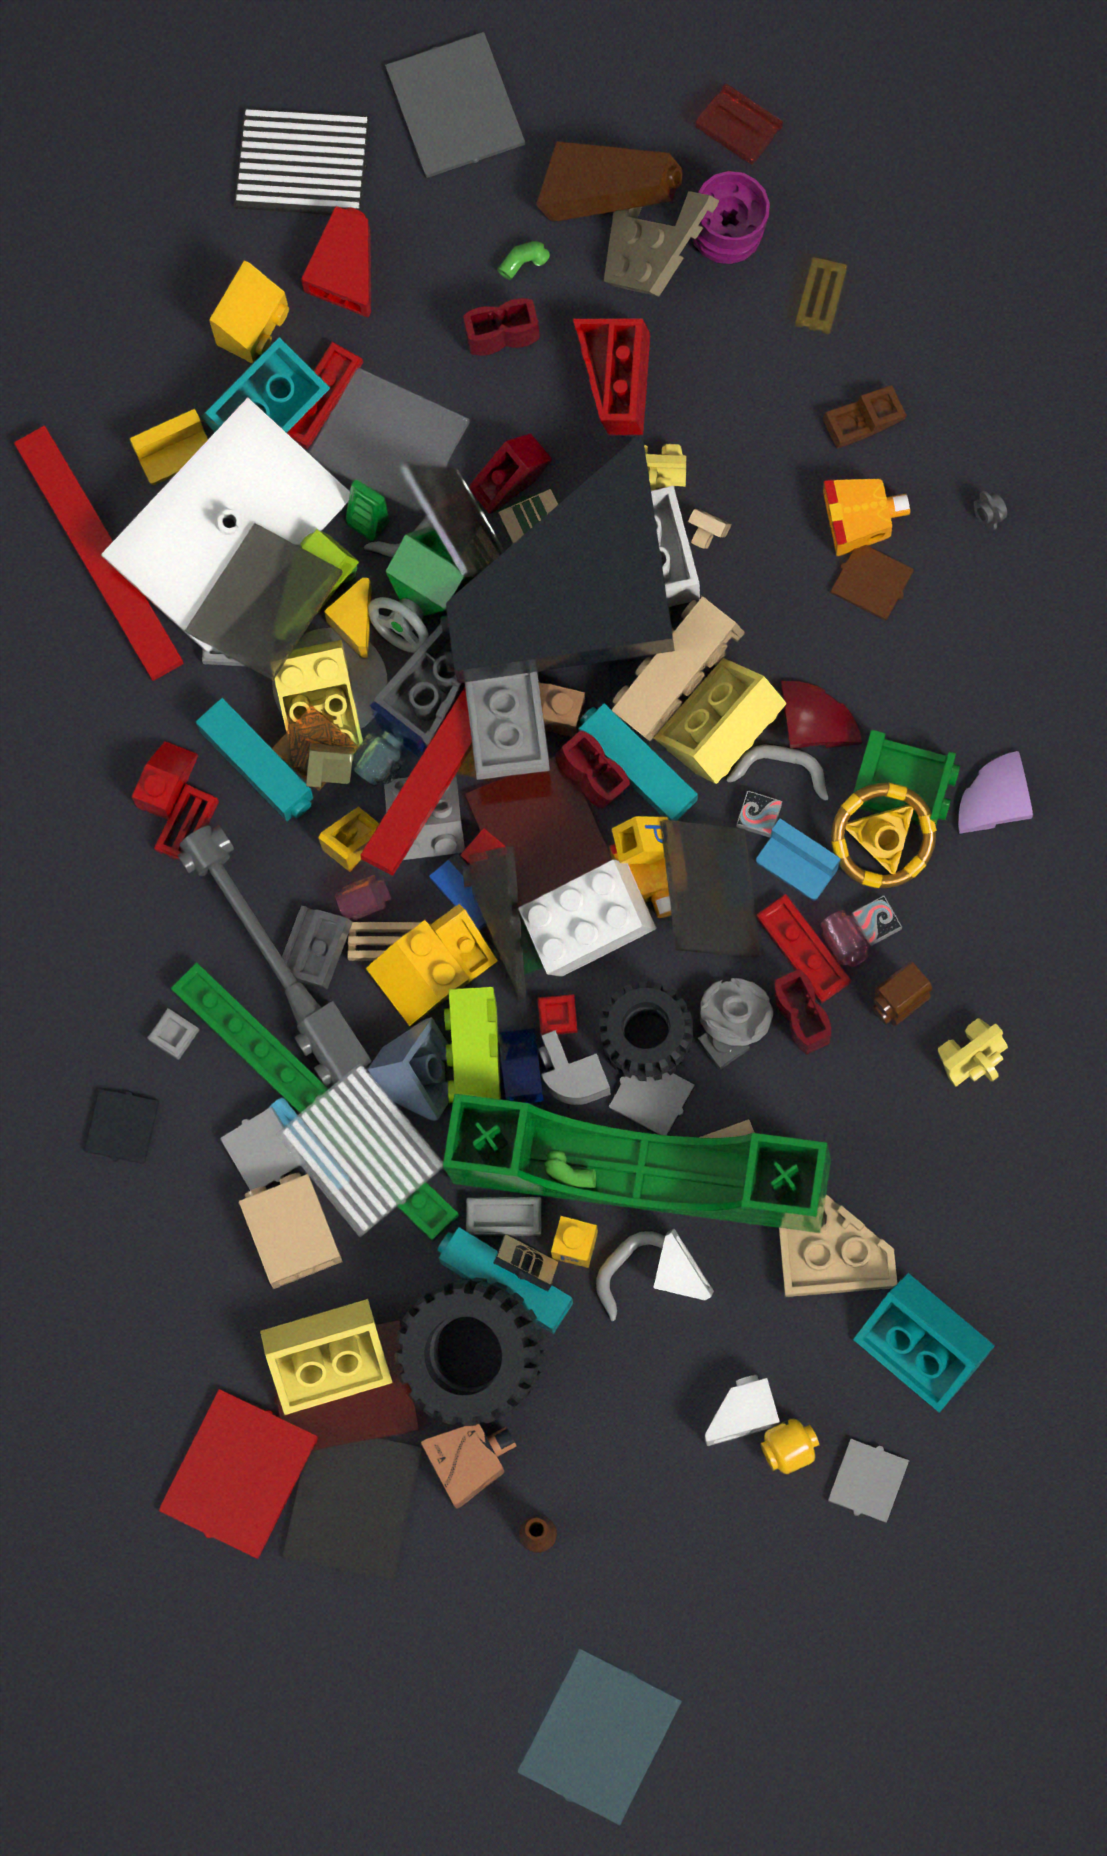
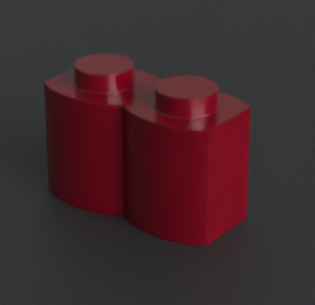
[463,298,540,356]
[555,730,630,809]
[774,969,831,1055]

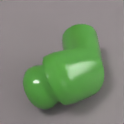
[497,241,550,280]
[544,1150,596,1188]

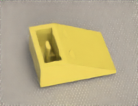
[271,640,365,767]

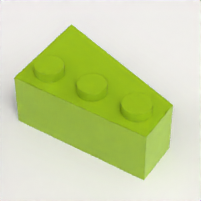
[444,987,501,1103]

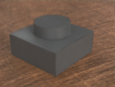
[698,1032,750,1070]

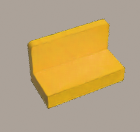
[130,409,208,485]

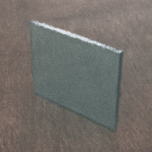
[518,1649,682,1825]

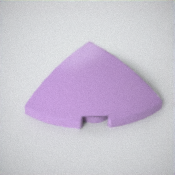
[958,751,1033,834]

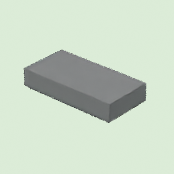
[466,1197,541,1236]

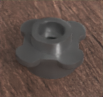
[974,491,1007,531]

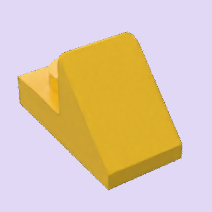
[430,904,498,982]

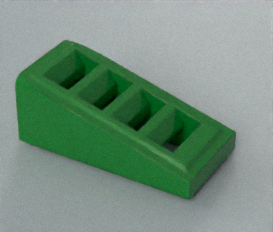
[346,479,390,541]

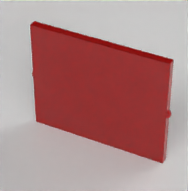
[158,1389,318,1559]

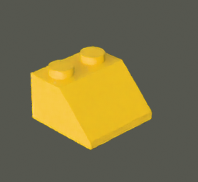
[209,260,289,364]
[366,920,470,1027]

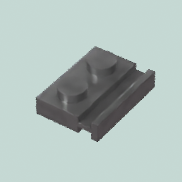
[282,905,353,990]

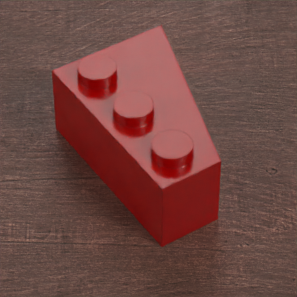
[573,319,650,435]

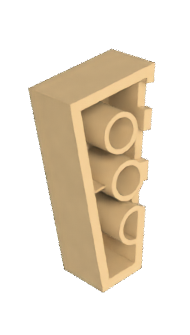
[612,596,745,741]

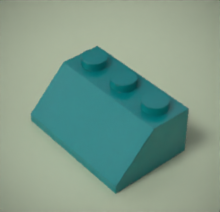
[200,337,330,433]
[853,1273,995,1413]

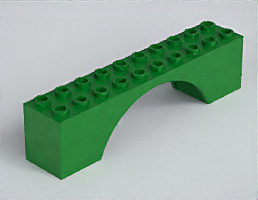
[443,1094,831,1233]

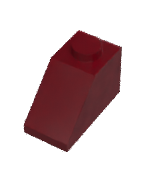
[468,433,552,514]

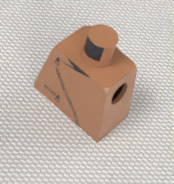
[421,1424,517,1509]

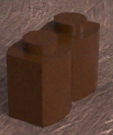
[872,961,932,1026]

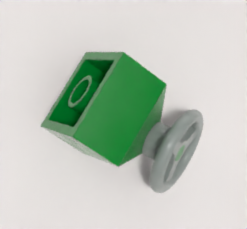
[368,526,488,653]

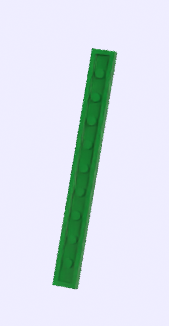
[171,963,459,1242]

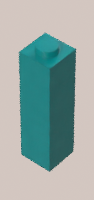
[196,698,314,822]
[579,703,698,826]
[437,1227,573,1334]

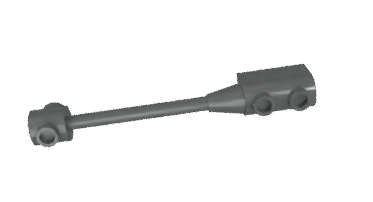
[177,825,372,1089]

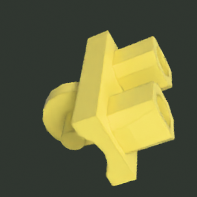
[644,444,686,491]
[938,1018,1008,1087]

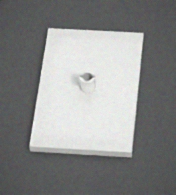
[101,398,350,653]

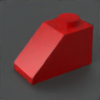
[132,741,198,820]

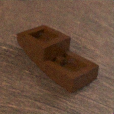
[822,385,907,449]

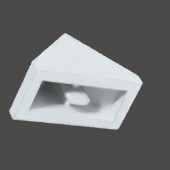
[653,1229,714,1300]

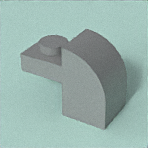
[538,1030,611,1105]

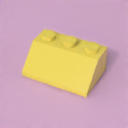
[653,658,787,784]
[260,1299,393,1415]

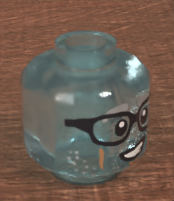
[353,731,406,787]

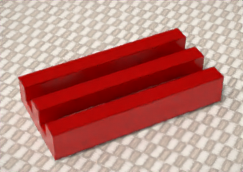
[154,784,219,860]

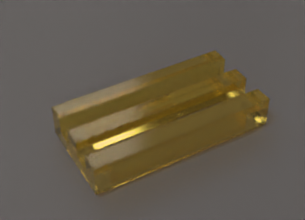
[796,257,847,334]

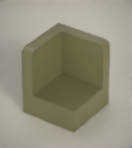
[306,743,353,788]

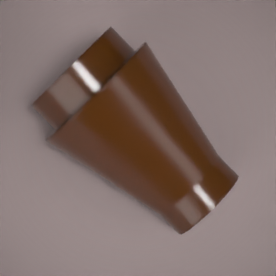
[519,1515,557,1553]

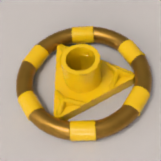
[831,782,936,889]

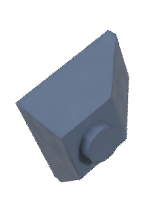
[368,1017,449,1121]

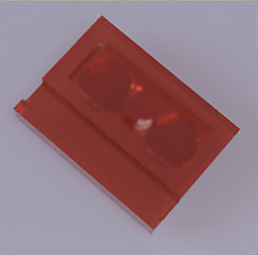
[696,83,783,165]

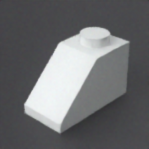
[705,1375,780,1446]

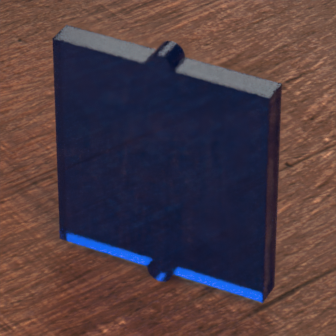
[370,701,427,758]

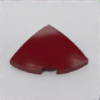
[781,681,862,749]

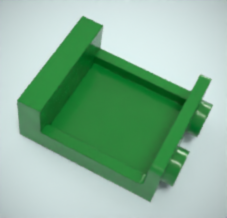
[854,730,961,826]

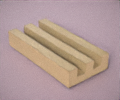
[348,922,421,961]

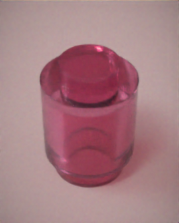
[334,875,391,921]
[820,910,871,967]

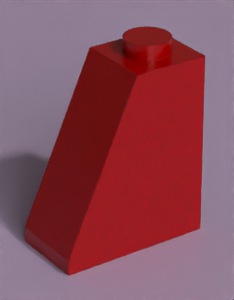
[301,206,371,318]

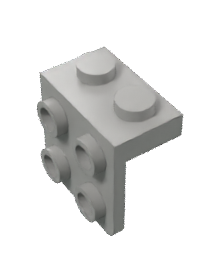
[384,775,465,860]

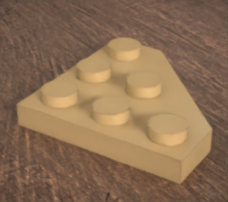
[779,1195,897,1297]

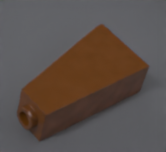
[536,141,682,221]

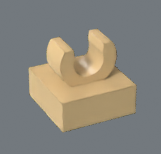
[688,509,732,549]

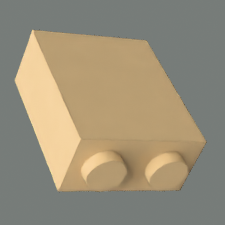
[239,1173,343,1289]

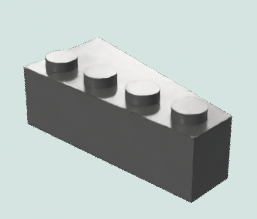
[373,624,465,752]

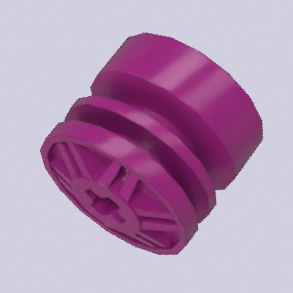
[692,171,770,264]

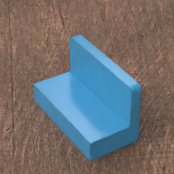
[756,819,841,901]

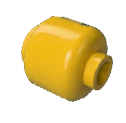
[760,1419,819,1474]

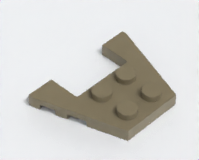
[604,191,719,297]

